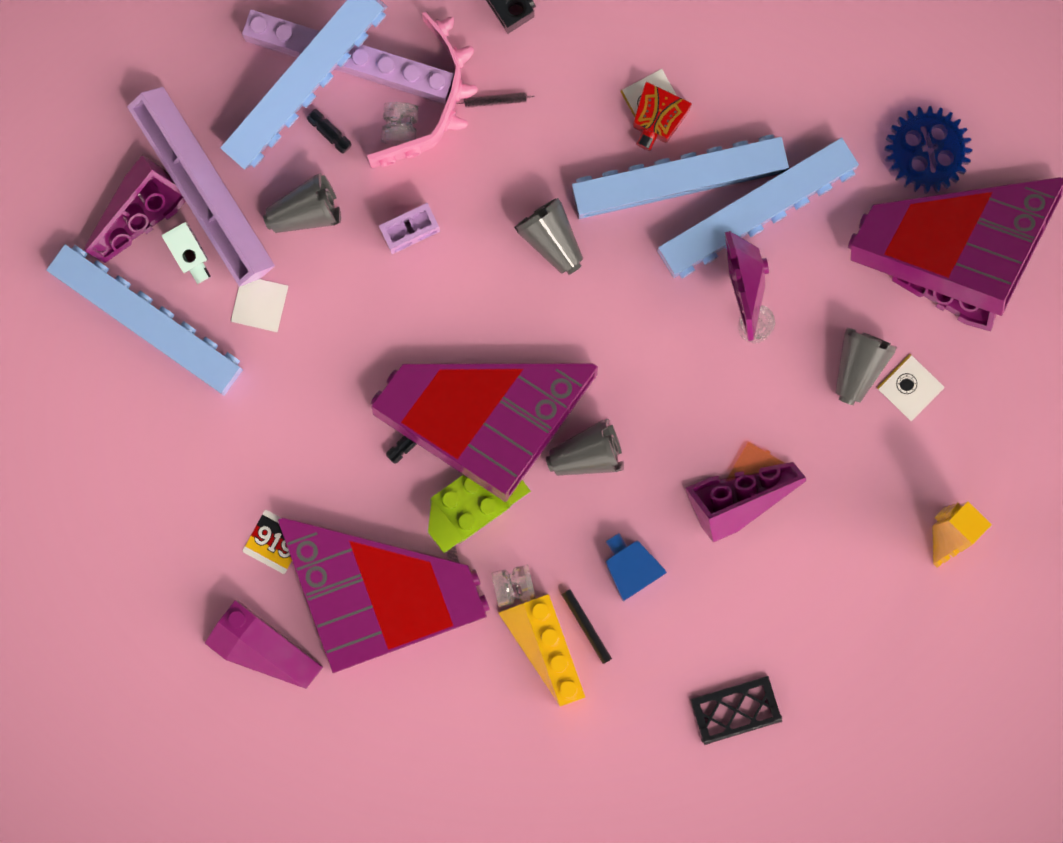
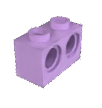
[379,203,440,254]

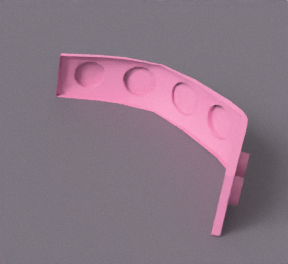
[367,12,478,168]

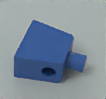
[605,533,667,602]

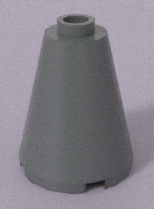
[263,174,341,233]
[514,198,583,275]
[835,327,897,406]
[546,419,624,476]

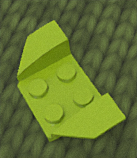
[428,475,531,553]

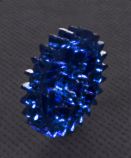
[884,106,973,194]

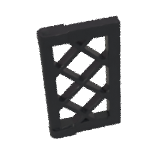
[690,676,782,745]

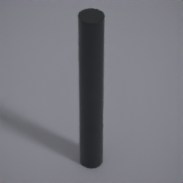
[561,589,612,664]

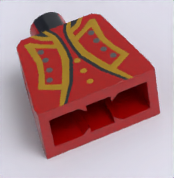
[633,82,692,151]

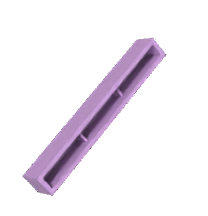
[242,9,454,105]
[127,87,275,287]

